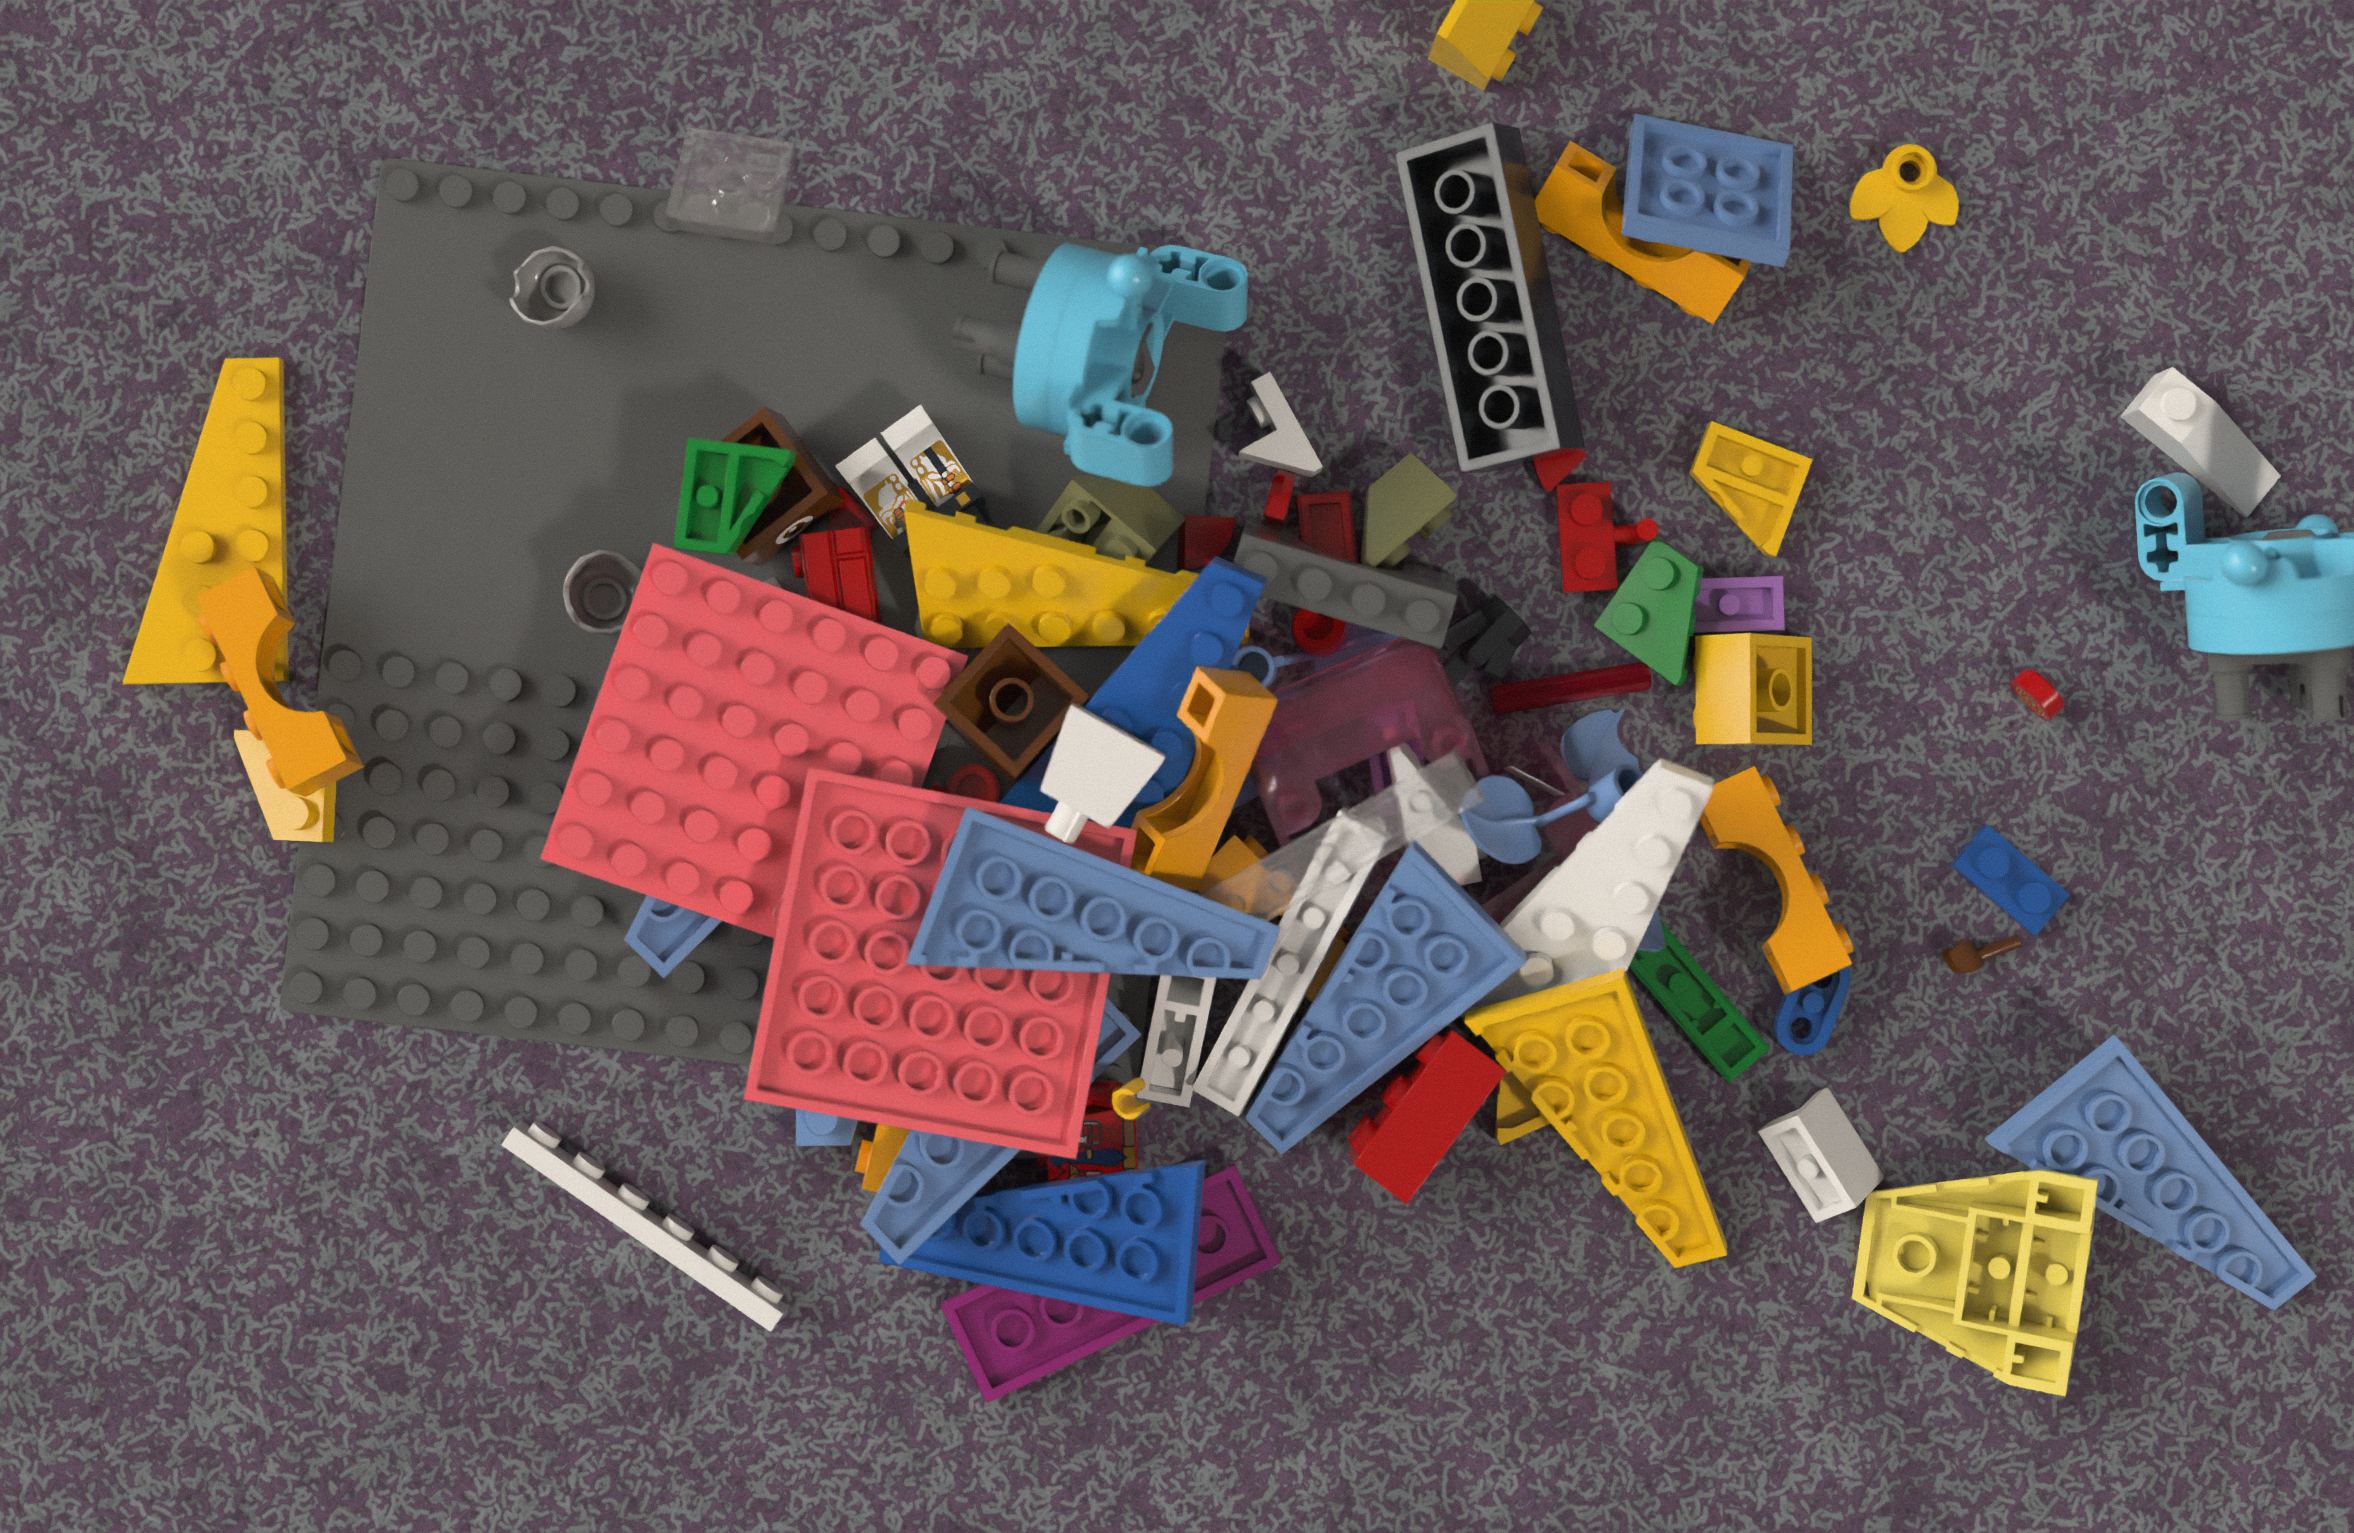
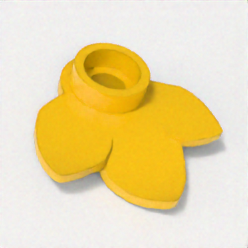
[1849,144,1959,253]

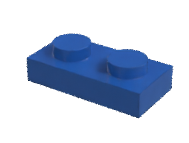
[1949,825,2070,936]

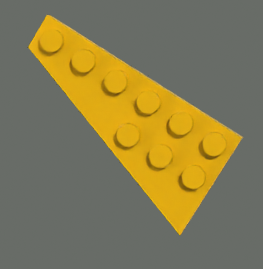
[122,357,289,685]
[904,499,1250,648]
[1464,968,1727,1268]

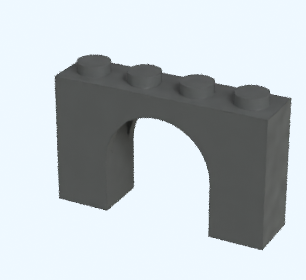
[1234,515,1458,649]

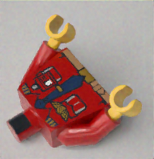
[1015,1078,1151,1182]

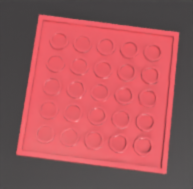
[540,543,968,939]
[744,767,1137,1159]

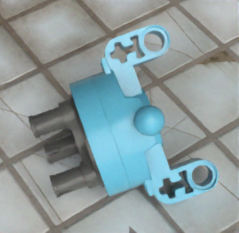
[952,243,1248,487]
[2135,472,2354,721]

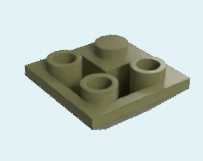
[1360,452,1458,570]
[1035,474,1187,567]

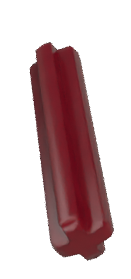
[1491,661,1652,714]

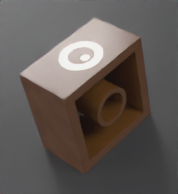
[680,406,845,566]

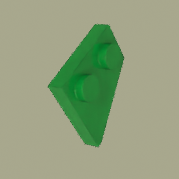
[673,438,797,556]
[1594,537,1704,686]

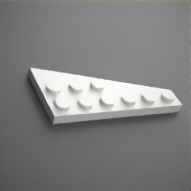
[1459,758,1713,1018]

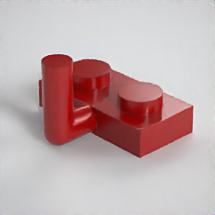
[1555,481,1659,594]

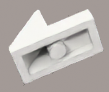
[1238,372,1323,477]

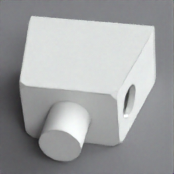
[1040,702,1165,845]

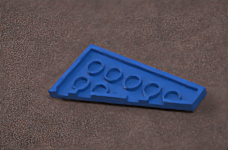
[998,556,1267,829]
[879,1160,1206,1326]

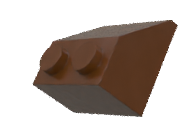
[933,622,1090,784]

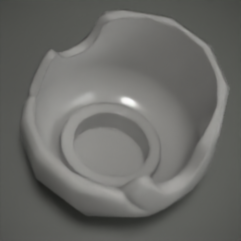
[509,245,595,330]
[563,550,643,636]

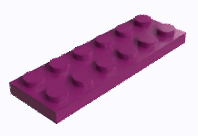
[941,1163,1281,1403]

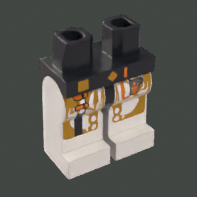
[836,404,994,558]

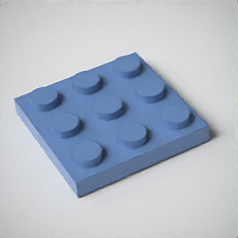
[1621,113,1793,267]

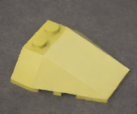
[1852,1169,2098,1396]

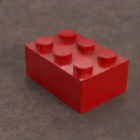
[1346,1026,1507,1205]

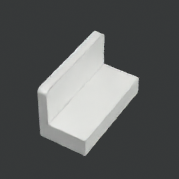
[1758,1088,1883,1223]

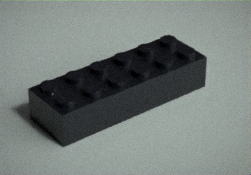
[1395,122,1586,473]

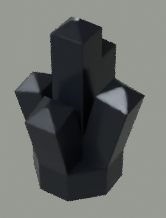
[1430,594,1532,694]

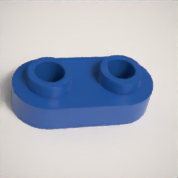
[1773,967,1851,1056]

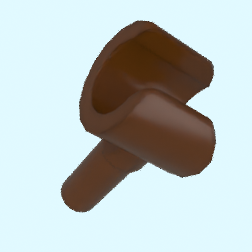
[1941,935,2022,973]

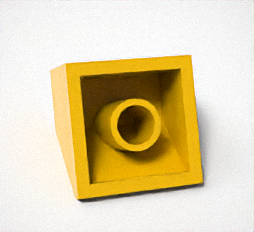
[1428,0,1543,91]
[1693,633,1812,745]

